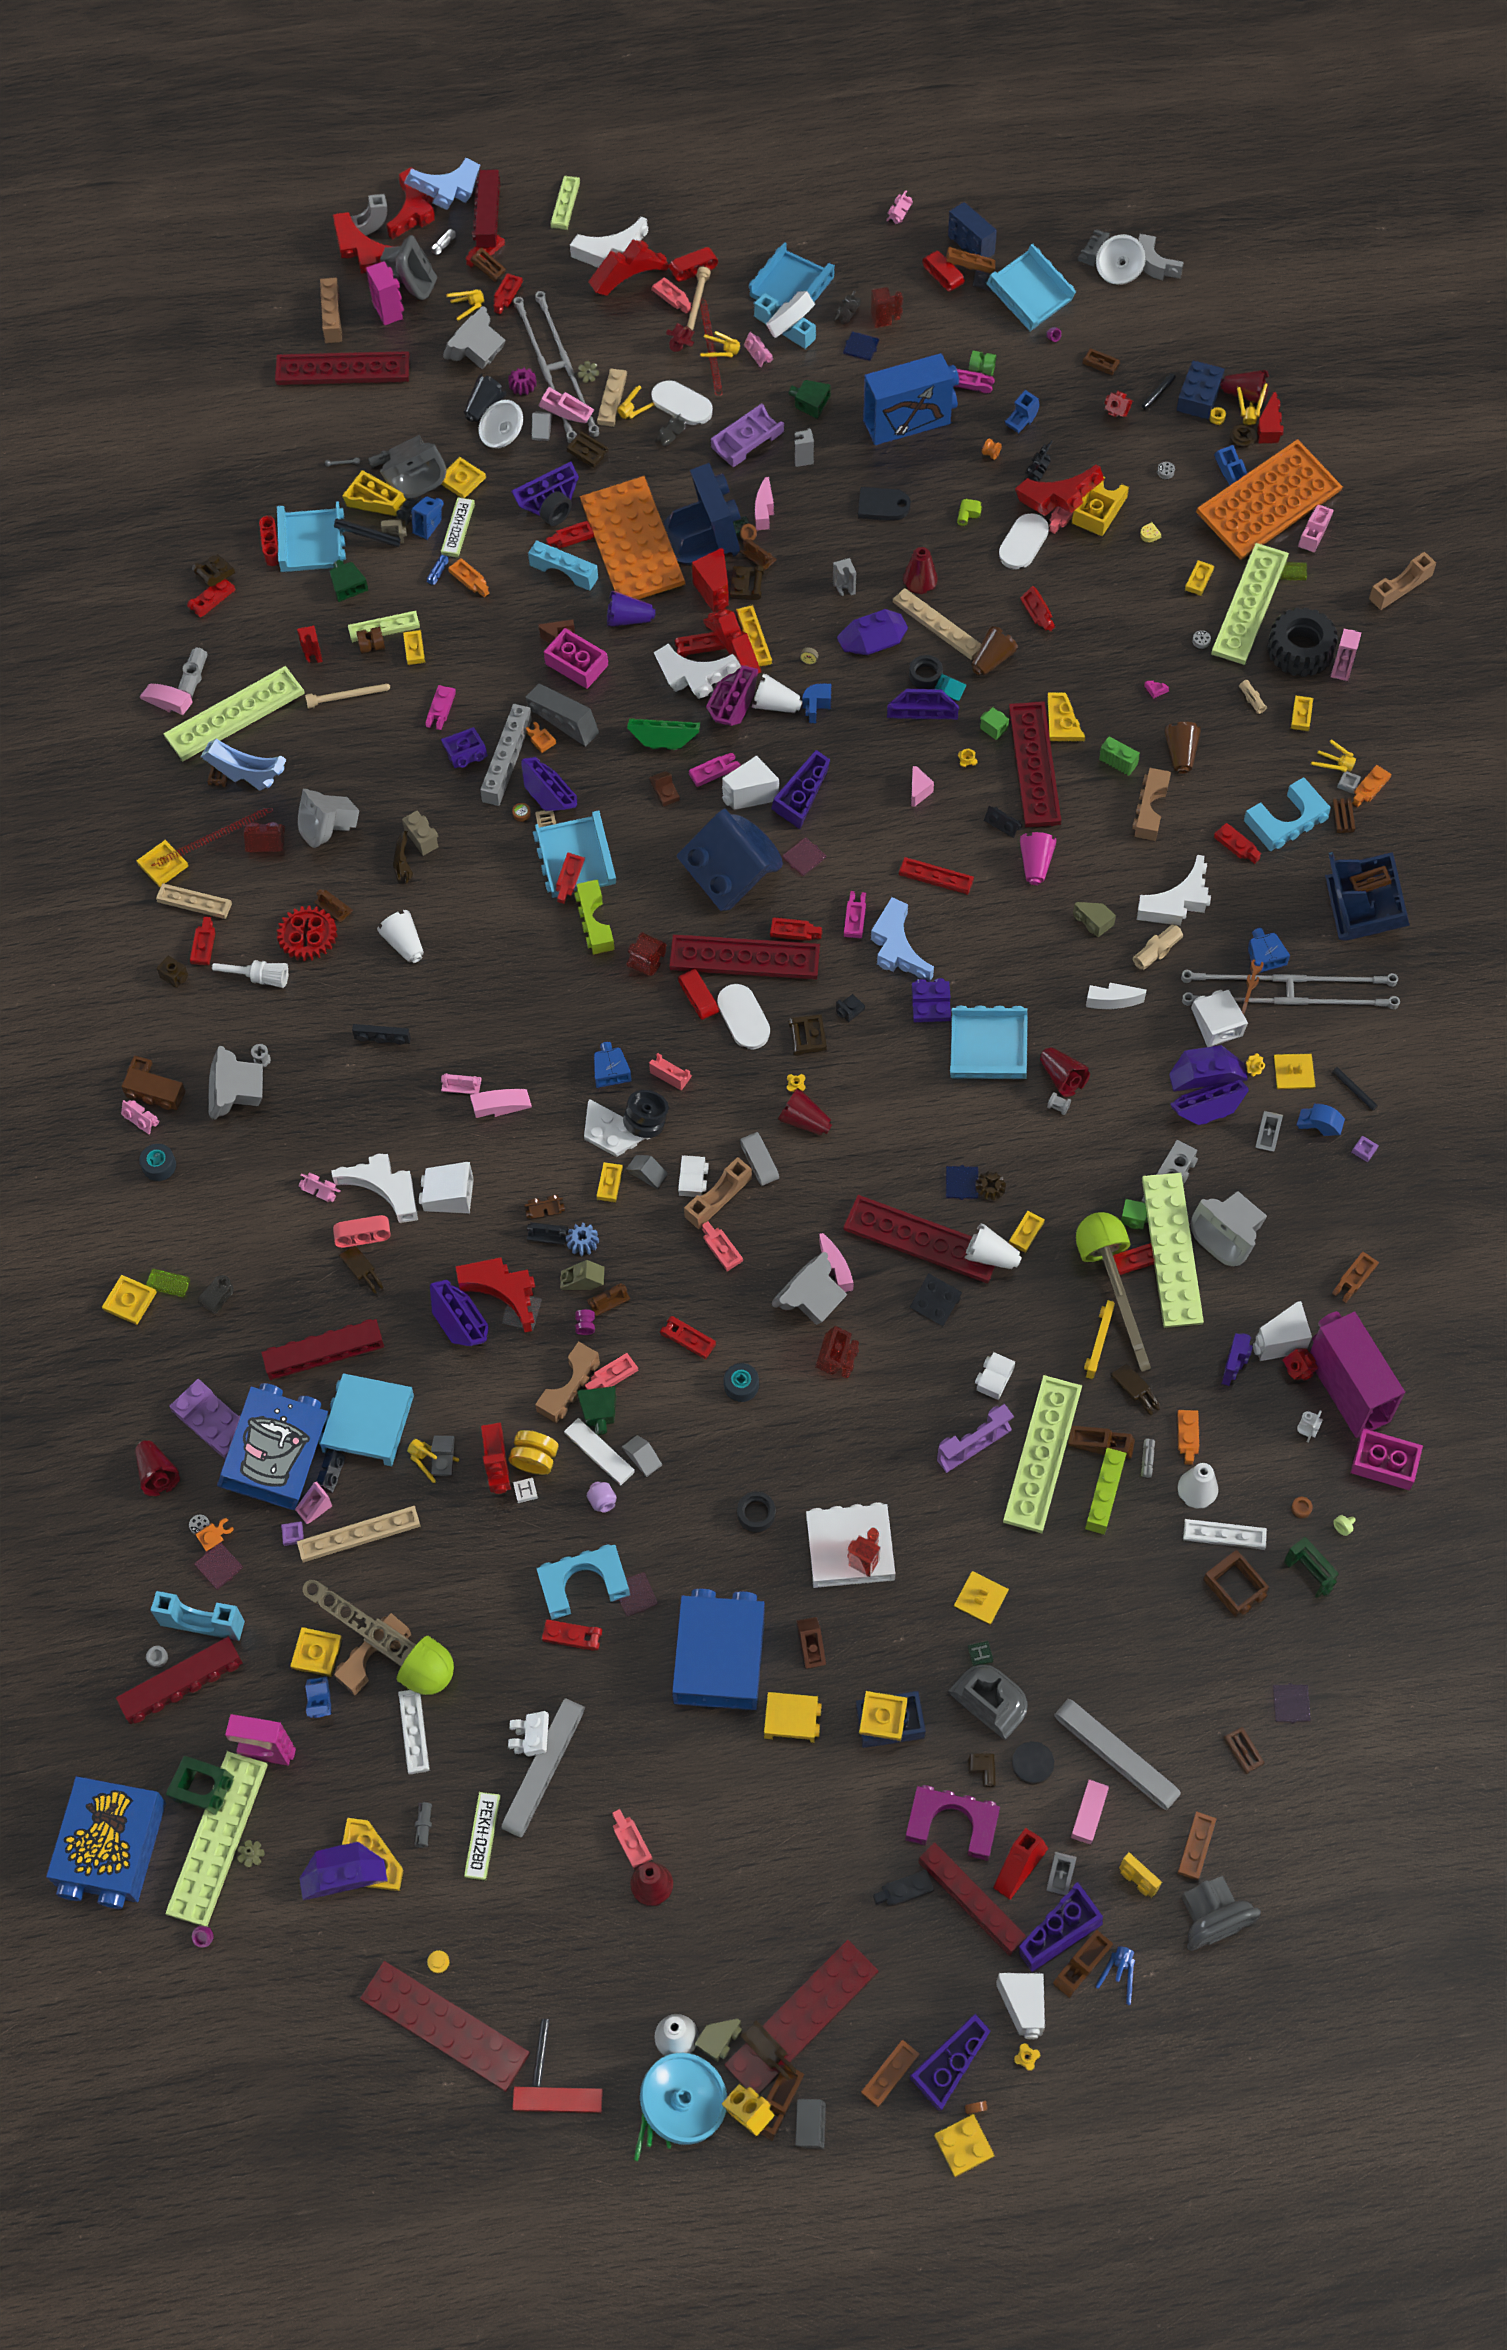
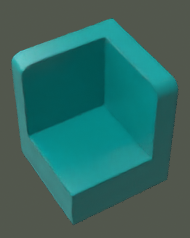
[935,674,966,701]

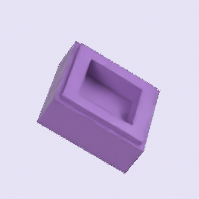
[1351,1136,1379,1162]
[281,1522,304,1546]

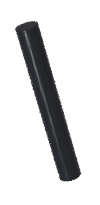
[1141,373,1176,410]
[1332,1067,1378,1111]
[532,2018,550,2087]

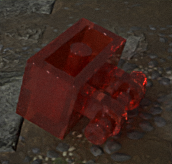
[871,287,903,328]
[244,822,285,852]
[815,1326,859,1378]
[847,1528,881,1577]

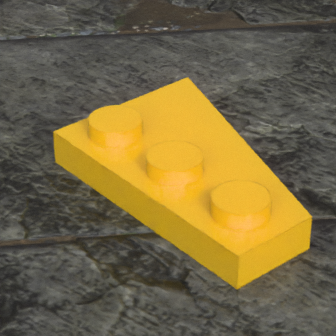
[1047,693,1085,741]

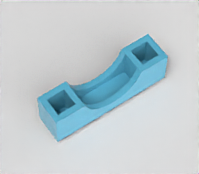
[754,293,816,349]
[528,540,598,591]

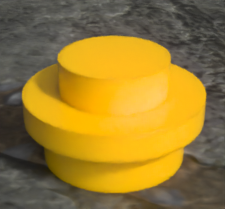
[427,1951,449,1973]

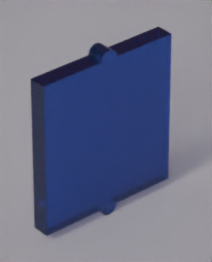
[843,331,879,361]
[946,1165,978,1200]

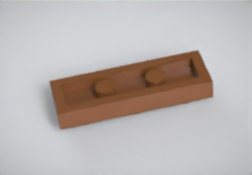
[946,247,995,274]
[1177,1812,1217,1881]
[861,2040,919,2108]

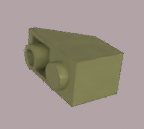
[1073,902,1116,937]
[560,1260,604,1290]
[695,2019,742,2062]

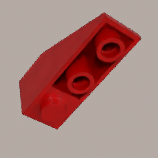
[1257,392,1283,444]
[993,1828,1048,1900]

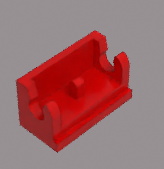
[297,626,322,663]

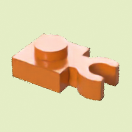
[526,722,556,753]
[195,1518,234,1551]

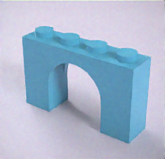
[1244,777,1331,851]
[537,1545,630,1620]
[151,1591,245,1641]

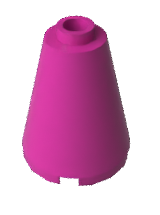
[1020,832,1056,885]

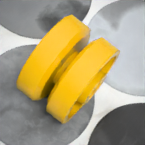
[508,1430,559,1475]

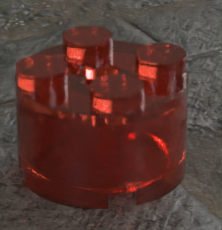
[627,932,666,976]

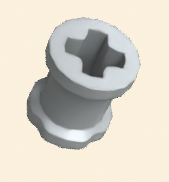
[251,1044,271,1067]
[1047,1092,1071,1115]

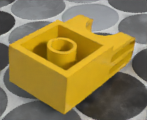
[1072,476,1129,536]

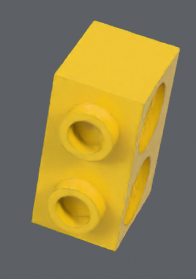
[722,2084,775,2136]

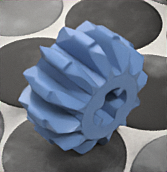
[566,1223,599,1257]

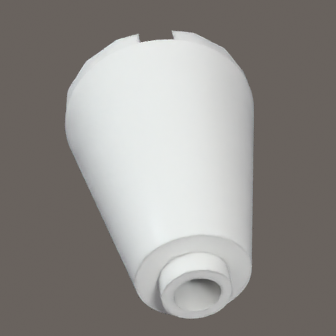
[752,673,802,713]
[377,910,424,963]
[965,1223,1021,1269]
[1177,1463,1218,1508]
[655,2014,698,2056]

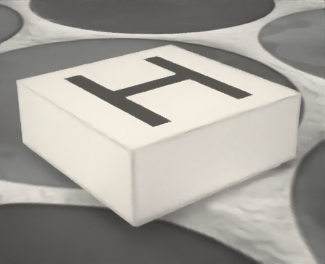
[513,1478,538,1503]

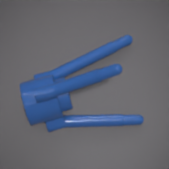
[1096,1946,1135,2005]

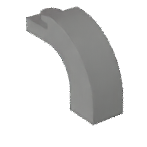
[350,194,387,236]
[1138,234,1183,280]

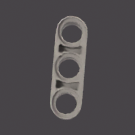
[739,1132,779,1186]

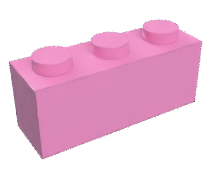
[1331,629,1361,681]

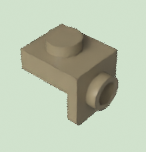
[381,519,407,543]

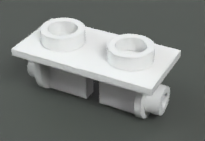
[1297,1410,1323,1443]

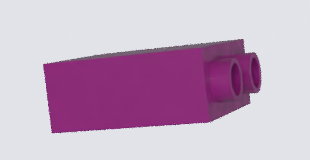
[1310,1311,1405,1438]

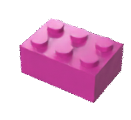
[366,261,404,325]
[544,628,608,689]
[1350,1428,1423,1490]

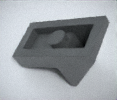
[431,1436,454,1476]

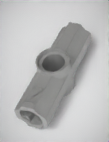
[178,647,207,698]

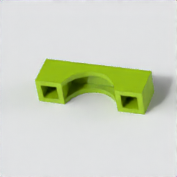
[574,879,615,955]
[1085,1448,1126,1535]

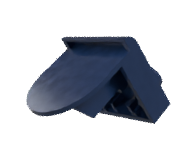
[663,463,741,565]
[676,809,783,911]
[1325,852,1410,941]

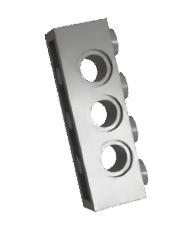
[1141,1140,1198,1203]

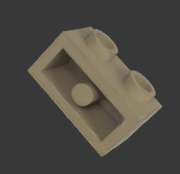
[402,811,438,856]

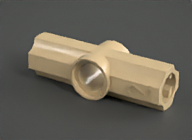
[1133,924,1183,970]

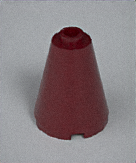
[1221,370,1269,405]
[903,547,937,594]
[1040,1047,1090,1097]
[778,1088,832,1135]
[135,1440,180,1496]
[630,1862,673,1906]

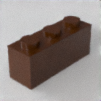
[121,1068,186,1110]

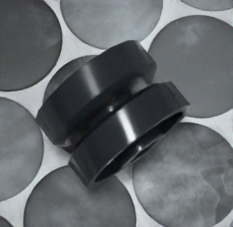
[623,1090,669,1138]

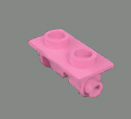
[887,190,912,224]
[744,332,773,367]
[441,1073,482,1094]
[121,1100,159,1134]
[299,1173,341,1202]

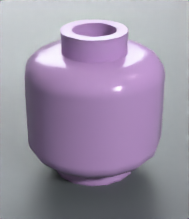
[587,1482,617,1513]

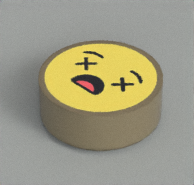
[800,648,818,665]

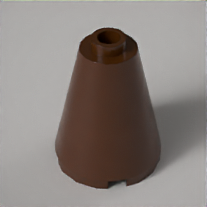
[971,626,1018,676]
[1165,722,1201,774]

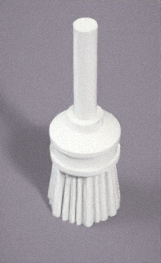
[212,960,289,988]

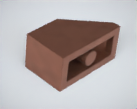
[796,1617,826,1669]

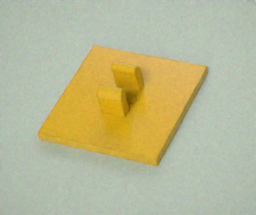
[1274,1054,1315,1089]
[954,1571,1009,1625]

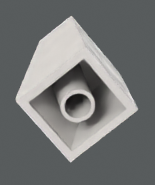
[722,756,779,810]
[1191,990,1248,1047]
[419,1162,473,1214]
[1253,1301,1312,1361]
[997,1973,1045,2039]

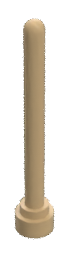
[687,267,710,330]
[305,684,390,709]

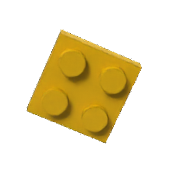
[441,457,486,498]
[137,840,188,887]
[102,1275,157,1325]
[290,1627,342,1677]
[859,1691,907,1741]
[1119,1853,1162,1898]
[934,2114,995,2177]

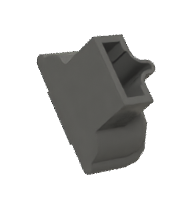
[380,235,437,300]
[380,435,447,499]
[948,1664,1028,1740]
[1181,1876,1261,1951]

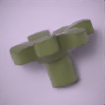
[578,361,599,383]
[238,1840,265,1868]

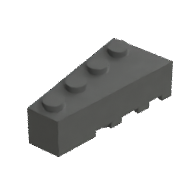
[525,684,599,747]

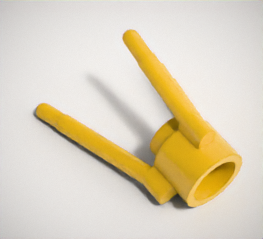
[447,289,484,321]
[700,331,740,358]
[1237,383,1267,425]
[617,386,655,419]
[1311,740,1356,773]
[407,1439,459,1483]

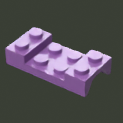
[711,404,784,467]
[169,1379,241,1460]
[937,1404,1014,1473]

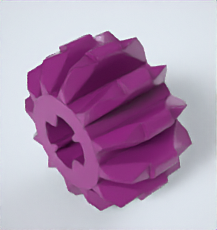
[508,367,537,396]

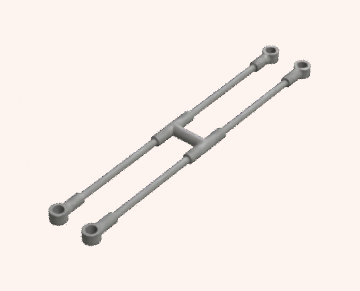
[513,291,599,443]
[1181,970,1400,1009]

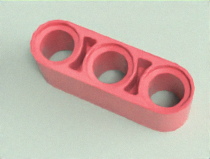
[333,1215,390,1248]

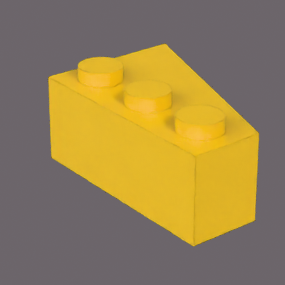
[342,470,406,516]

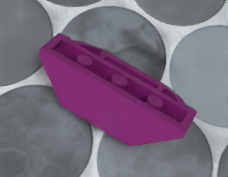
[706,665,758,726]

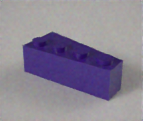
[772,750,830,829]
[1019,1882,1103,1972]
[909,2014,990,2111]

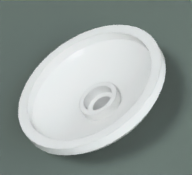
[1096,235,1145,285]
[479,400,523,448]

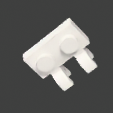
[508,1711,549,1756]

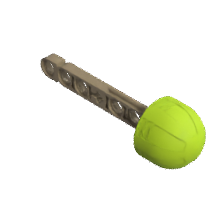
[1076,1212,1151,1372]
[303,1580,454,1695]

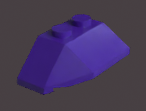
[511,462,579,516]
[837,609,908,655]
[887,689,959,719]
[521,757,577,811]
[1169,1045,1248,1092]
[1171,1080,1249,1125]
[430,1280,489,1346]
[300,1842,388,1901]

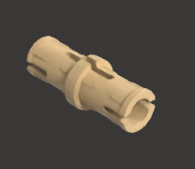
[1239,680,1267,714]

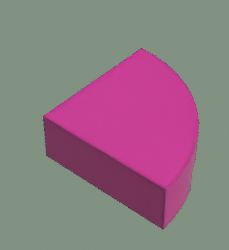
[1144,680,1169,699]

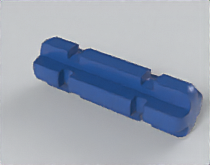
[427,555,449,585]

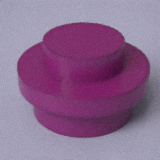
[192,1925,213,1948]

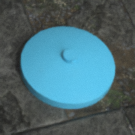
[640,2053,727,2145]

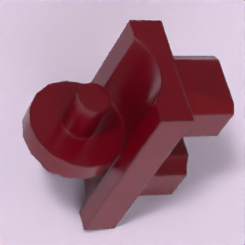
[666,324,695,352]

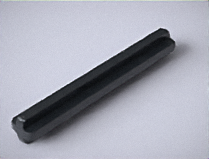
[334,518,401,547]

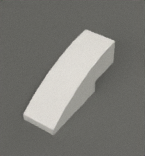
[766,291,815,338]
[1086,983,1147,1009]

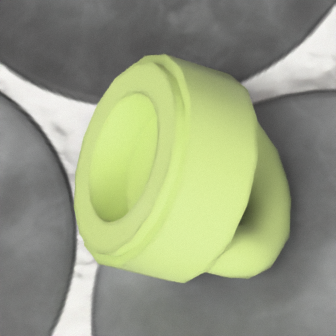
[1334,1515,1355,1536]

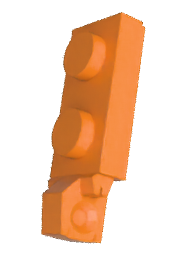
[448,558,489,597]
[1352,765,1391,807]
[1177,1410,1199,1465]

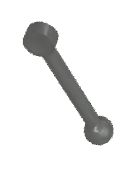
[325,457,360,467]

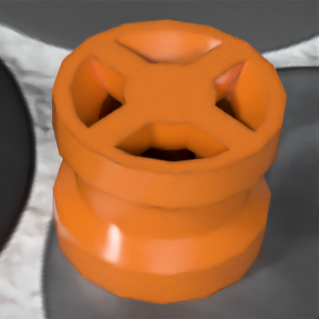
[982,438,1002,460]

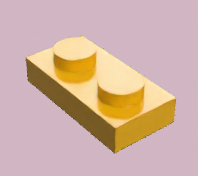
[1185,560,1214,596]
[403,630,425,665]
[1291,696,1313,731]
[597,1162,623,1202]
[1009,1211,1045,1253]

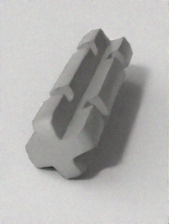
[431,229,456,255]
[1141,1439,1155,1478]

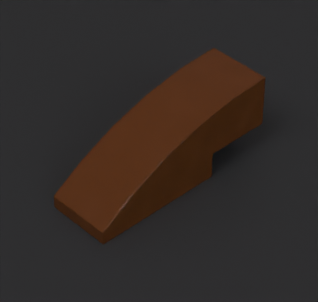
[1068,1426,1135,1459]
[1053,1930,1114,1998]
[759,2065,804,2141]

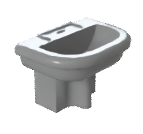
[443,307,506,369]
[298,789,359,848]
[208,1046,263,1120]
[1190,1191,1267,1266]
[772,1252,847,1325]

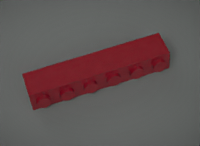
[473,170,500,247]
[261,1319,384,1380]
[116,1636,243,1724]
[919,1842,1027,1957]

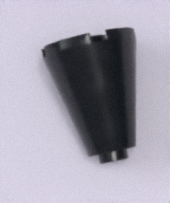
[464,374,507,423]

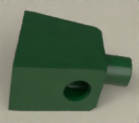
[789,380,831,419]
[330,560,369,602]
[577,1386,616,1435]

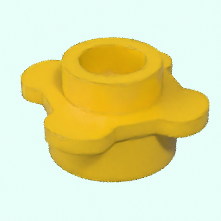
[958,749,977,767]
[787,1074,805,1092]
[1014,2044,1040,2070]

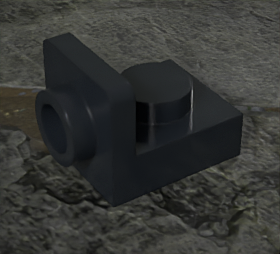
[836,994,865,1022]

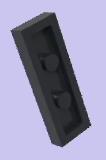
[352,1024,411,1045]

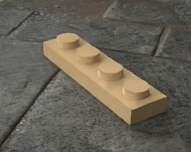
[597,368,627,427]
[156,883,232,919]

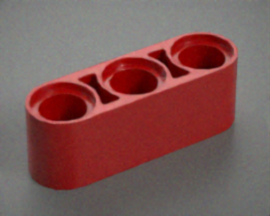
[669,247,718,281]
[922,251,964,292]
[259,516,279,566]
[678,969,719,1020]

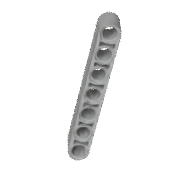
[501,1698,585,1838]
[1054,1699,1181,1810]

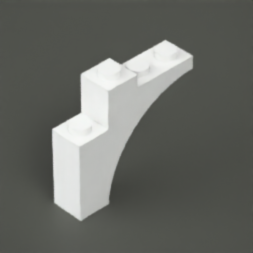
[570,217,648,268]
[654,644,741,699]
[1137,855,1211,926]
[332,1154,418,1223]

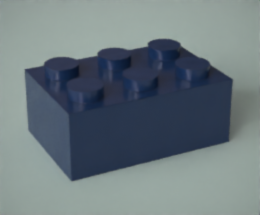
[948,202,997,258]
[1176,360,1225,419]
[856,1691,926,1748]

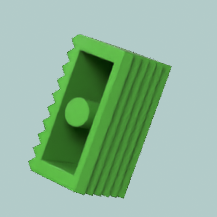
[1099,736,1140,776]

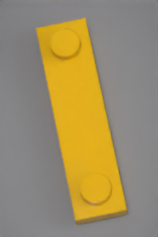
[736,605,772,667]
[1084,1300,1115,1379]

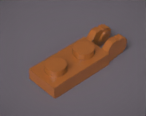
[1332,1252,1379,1303]

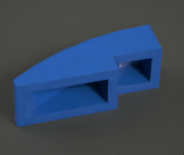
[1214,445,1248,485]

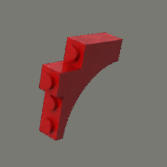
[387,167,435,239]
[333,212,397,273]
[588,239,669,296]
[1015,464,1104,516]
[703,609,761,674]
[456,1257,535,1333]
[481,1422,511,1494]

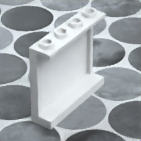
[806,1503,895,1588]

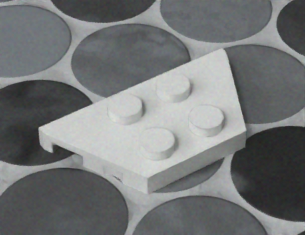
[584,1100,650,1157]

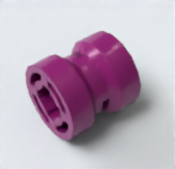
[575,1309,595,1335]

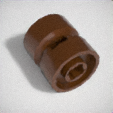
[356,626,385,654]

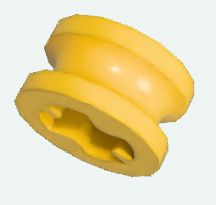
[1210,407,1226,425]

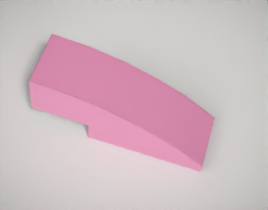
[539,387,594,423]
[755,477,774,530]
[1298,505,1334,552]
[140,684,193,715]
[470,1089,532,1118]
[819,1233,853,1292]
[1071,1780,1109,1845]

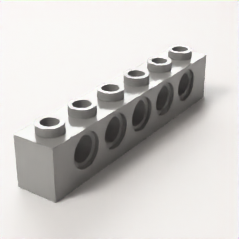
[480,704,532,806]

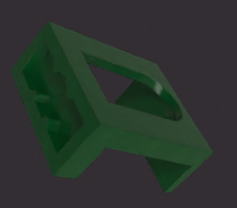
[1284,1537,1339,1598]
[165,1756,234,1815]

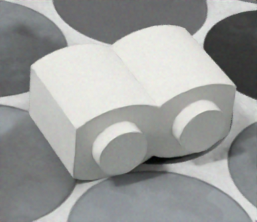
[679,1155,709,1197]
[975,1352,1015,1400]

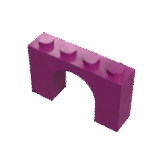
[905,1785,1000,1861]

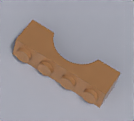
[320,278,342,343]
[1369,552,1436,610]
[1132,768,1171,841]
[684,1157,752,1229]
[535,1342,600,1423]
[334,1613,411,1696]

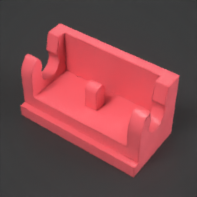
[649,1053,692,1091]

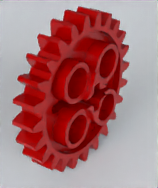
[277,905,337,961]

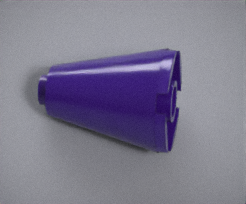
[607,591,655,626]

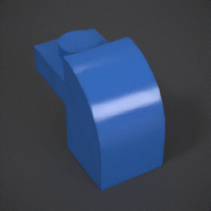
[1005,390,1039,433]
[802,684,831,723]
[1297,1104,1345,1136]
[305,1677,331,1718]

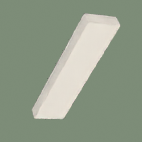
[564,1418,635,1486]
[1183,1519,1267,1550]
[399,1690,430,1774]

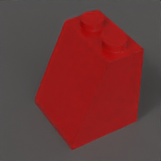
[692,548,729,612]

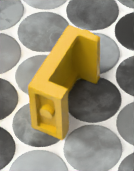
[764,1692,822,1743]

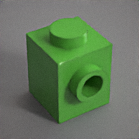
[980,707,1009,740]
[1121,1199,1148,1229]

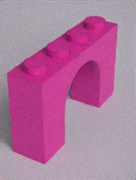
[225,1714,295,1766]

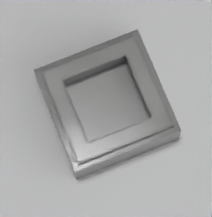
[1337,771,1361,794]

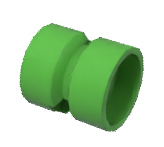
[969,350,996,376]

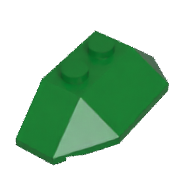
[627,719,700,750]

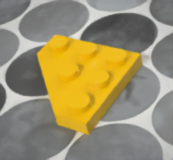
[342,1818,403,1891]

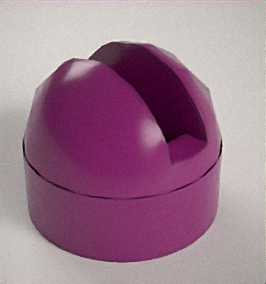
[1047,328,1061,342]

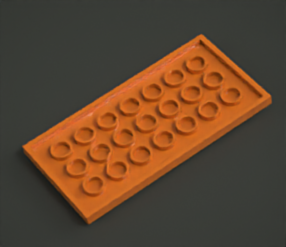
[1196,439,1343,560]
[580,476,685,599]

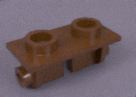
[740,539,777,570]
[314,889,353,923]
[525,1195,565,1219]
[587,1283,631,1316]

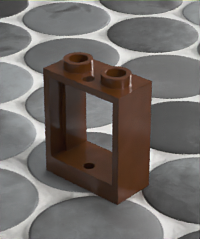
[1203,1550,1269,1617]

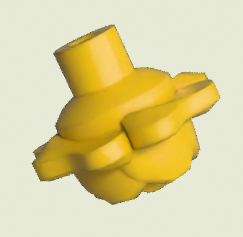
[1246,1053,1265,1076]

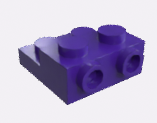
[441,727,488,768]
[911,978,951,1022]
[1222,1333,1253,1386]

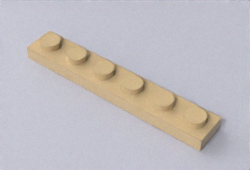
[893,588,981,660]
[297,1506,421,1562]

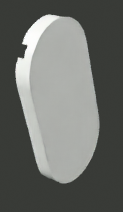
[652,381,712,425]
[999,514,1049,569]
[717,984,770,1049]

